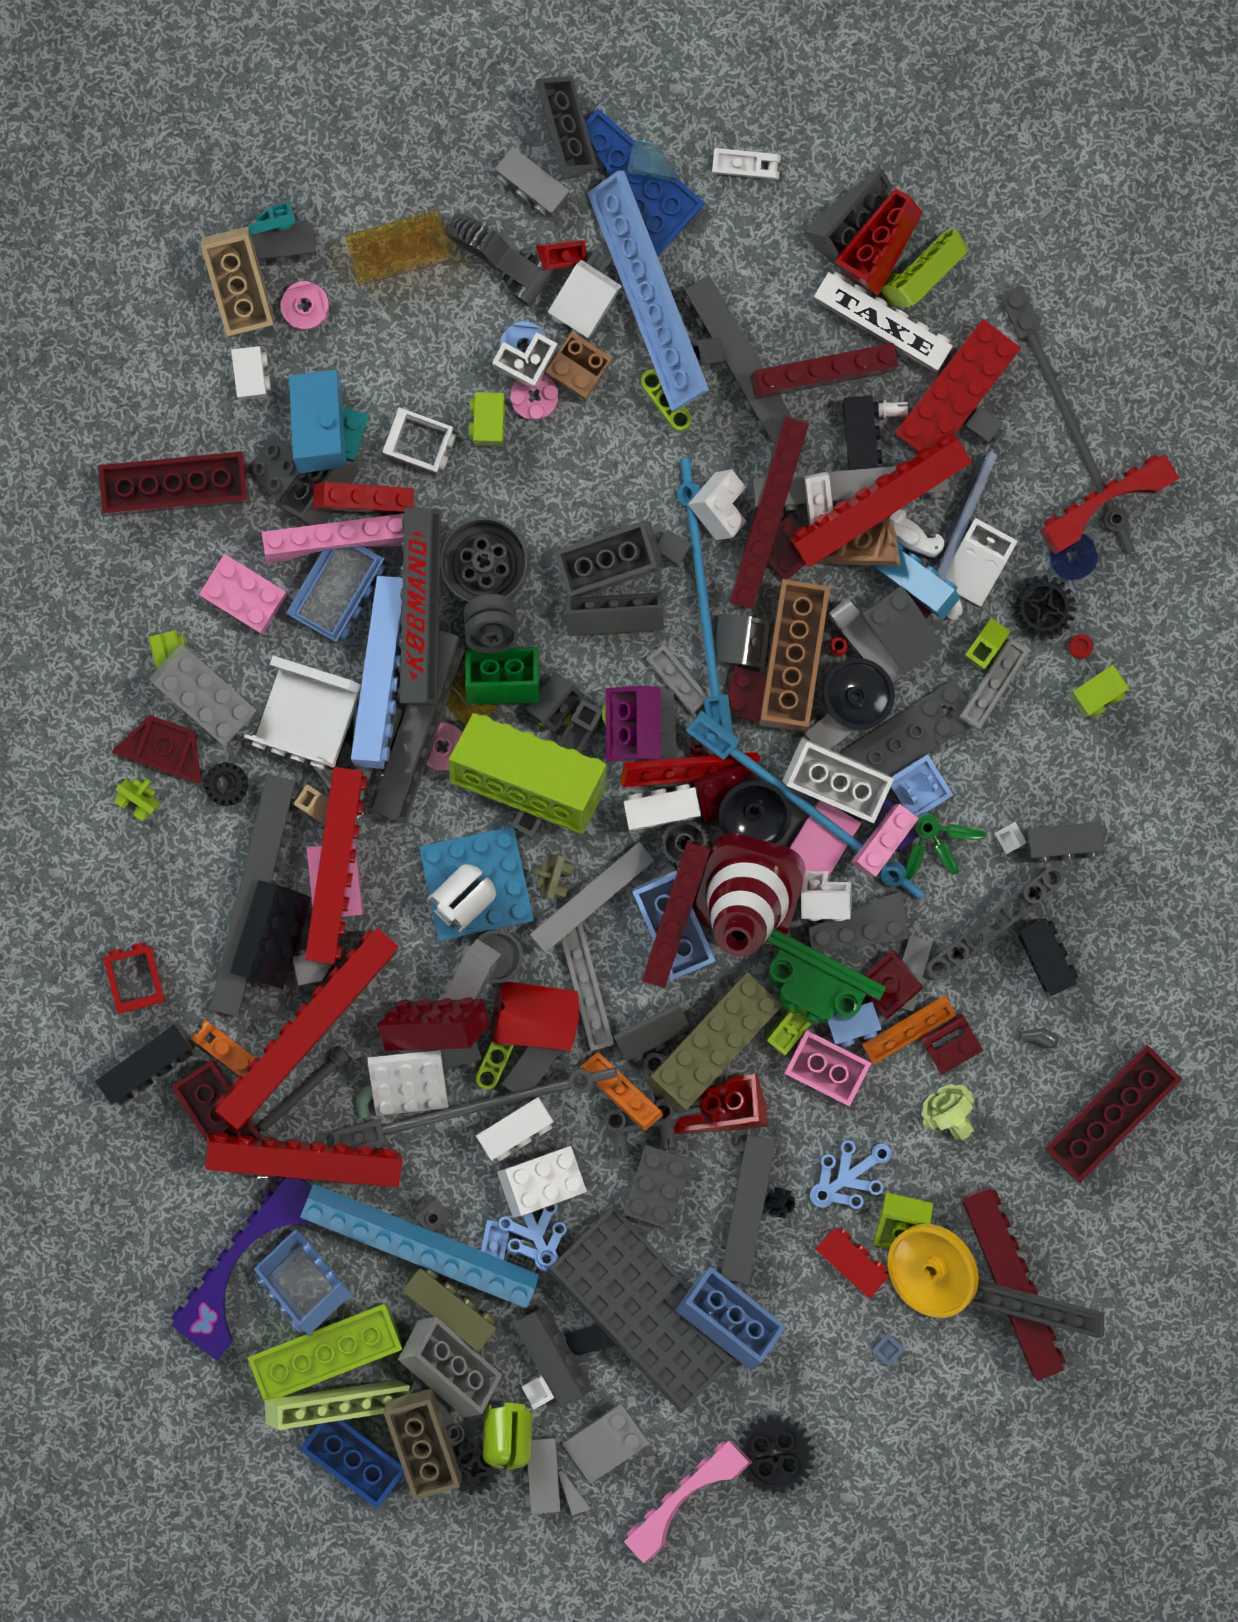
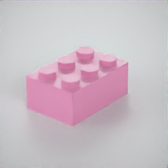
[199,554,288,635]
[307,842,364,918]
[784,1030,871,1107]

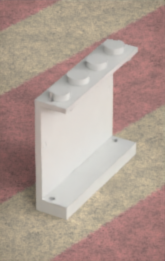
[244,656,361,769]

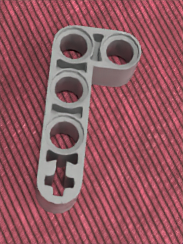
[827,598,904,682]

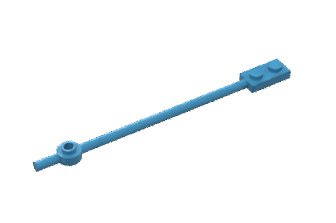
[678,458,733,734]
[685,711,925,900]

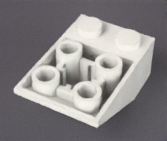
[944,518,1018,607]

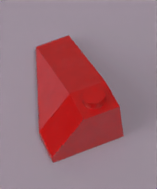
[665,1074,768,1134]

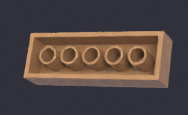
[759,579,830,733]

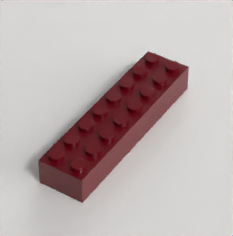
[960,1186,1066,1381]

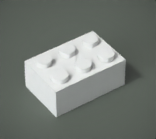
[623,784,701,832]
[476,1096,554,1162]
[497,1146,587,1218]

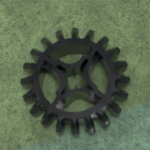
[1011,575,1076,641]

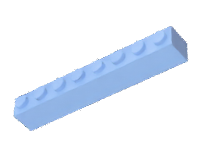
[351,576,403,769]

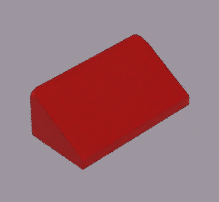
[536,240,587,270]

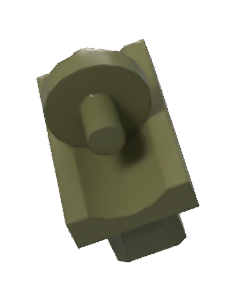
[532,854,574,899]

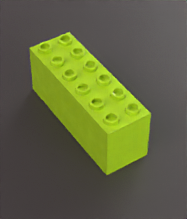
[449,713,607,834]
[247,1303,404,1403]

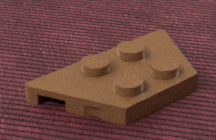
[818,518,901,566]

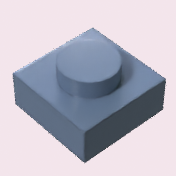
[871,1332,906,1367]

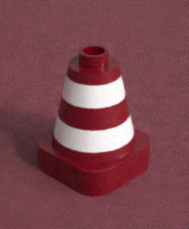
[695,833,806,956]

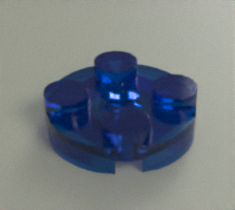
[1049,533,1098,581]

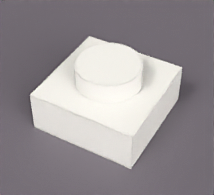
[994,822,1027,854]

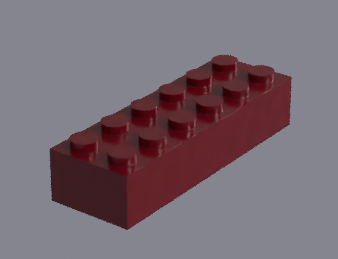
[98,451,250,516]
[1043,1045,1182,1183]

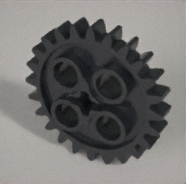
[739,1414,816,1494]

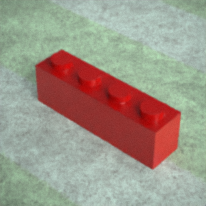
[313,482,414,514]

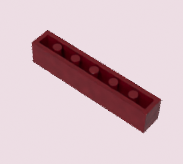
[750,343,899,400]
[642,839,711,988]

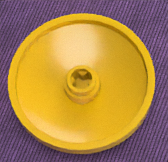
[887,1224,979,1318]

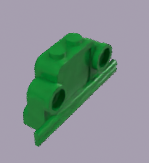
[767,929,886,1025]

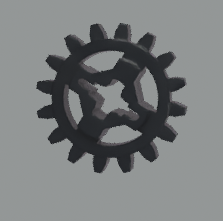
[455,1442,501,1495]

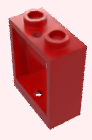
[103,942,167,1014]

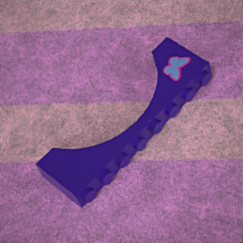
[171,1177,318,1361]

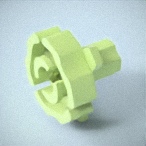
[921,1084,974,1140]

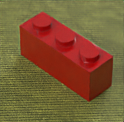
[815,1227,889,1299]

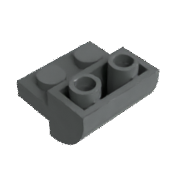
[714,614,770,668]

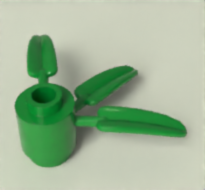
[906,812,986,880]

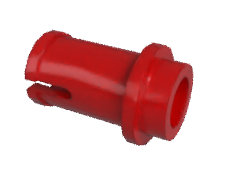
[829,637,848,657]

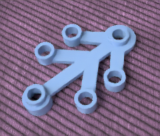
[810,1140,892,1209]
[498,1203,567,1272]

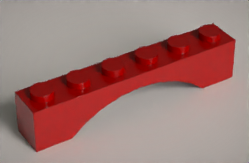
[1040,454,1180,555]

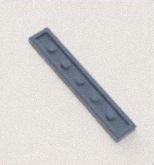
[934,451,997,581]

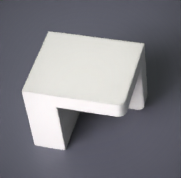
[522,1375,554,1410]

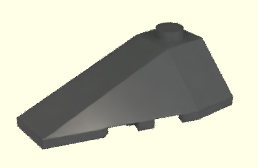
[805,168,892,266]

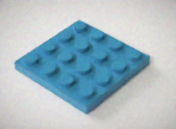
[419,827,534,941]

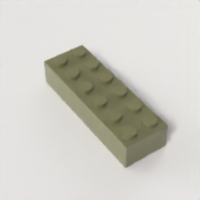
[646,972,783,1114]

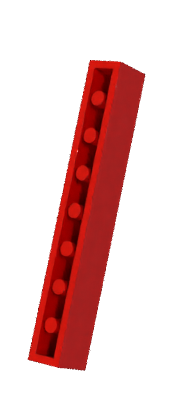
[789,434,972,567]
[305,767,367,964]
[204,1132,403,1188]

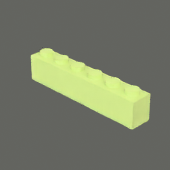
[265,1380,410,1430]

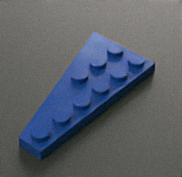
[585,108,705,257]

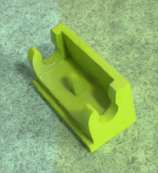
[763,1010,811,1055]

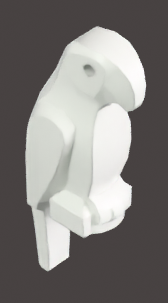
[889,509,944,558]

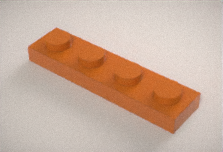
[862,995,956,1065]
[580,1052,663,1131]

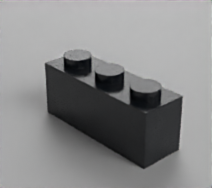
[843,395,883,470]

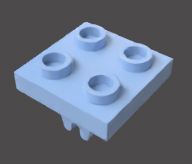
[891,754,953,817]

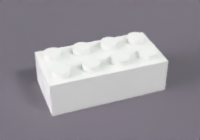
[782,737,894,823]

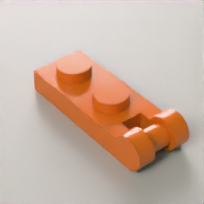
[191,1019,256,1078]

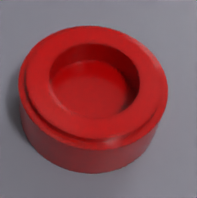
[1068,634,1093,659]

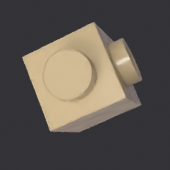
[294,784,329,825]

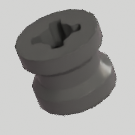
[587,249,613,274]

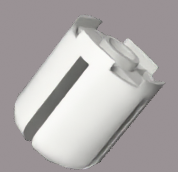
[426,864,496,934]

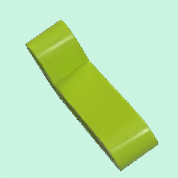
[881,228,969,307]

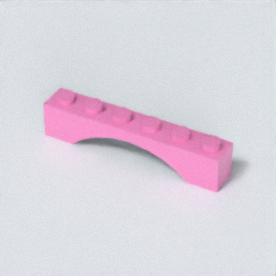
[262,513,405,563]
[624,1441,752,1564]

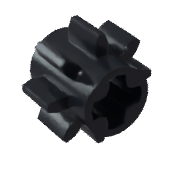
[765,1187,795,1218]

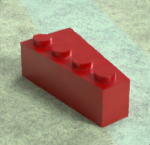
[834,188,923,296]

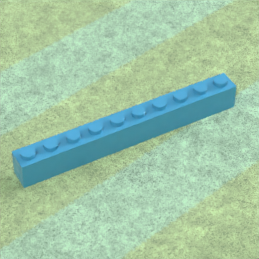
[300,1184,539,1308]

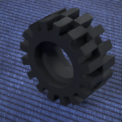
[204,762,249,806]

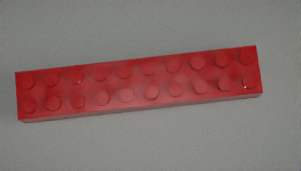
[215,928,399,1134]

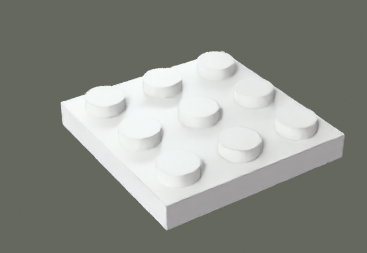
[368,1050,448,1116]

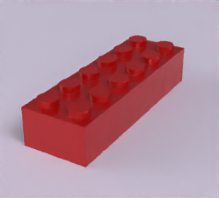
[894,319,1021,454]

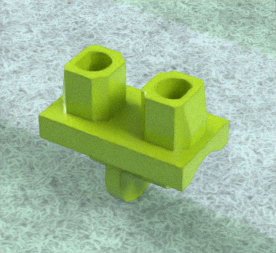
[114,778,161,821]

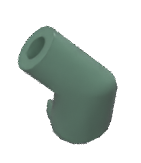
[356,1085,373,1119]

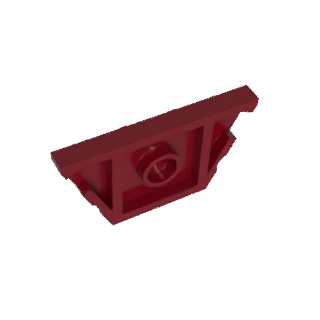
[112,715,201,784]

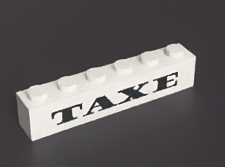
[813,272,953,374]

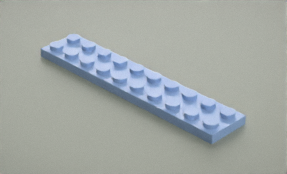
[587,171,709,411]

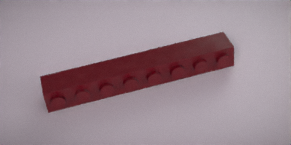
[729,415,809,610]

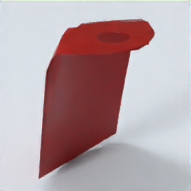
[491,982,579,1051]

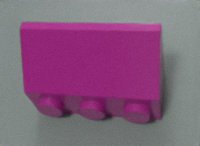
[606,686,661,761]

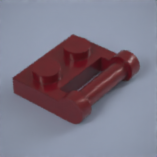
[920,1013,983,1075]

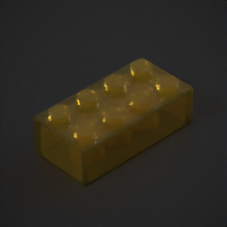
[345,210,452,286]

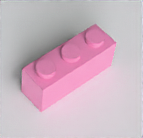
[850,804,919,877]

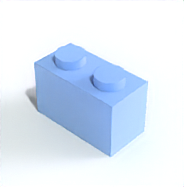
[827,1002,881,1048]

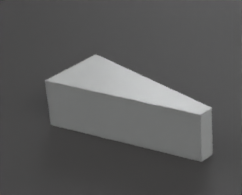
[558,1469,591,1515]

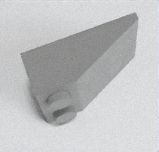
[562,1402,649,1484]

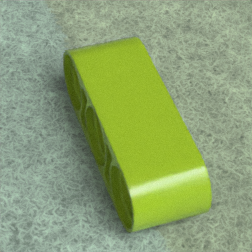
[641,370,691,433]
[476,1042,514,1090]

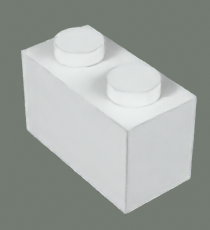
[231,346,271,400]

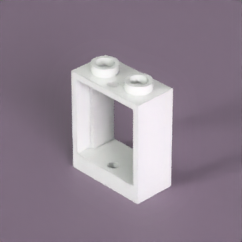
[382,407,457,475]

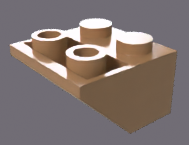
[545,332,612,401]

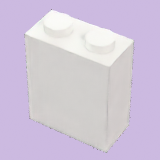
[548,260,622,338]

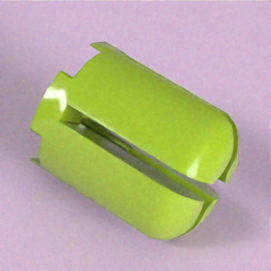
[483,1403,533,1470]

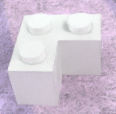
[492,332,558,390]
[688,469,746,540]
[801,871,852,921]

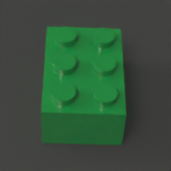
[465,647,540,705]

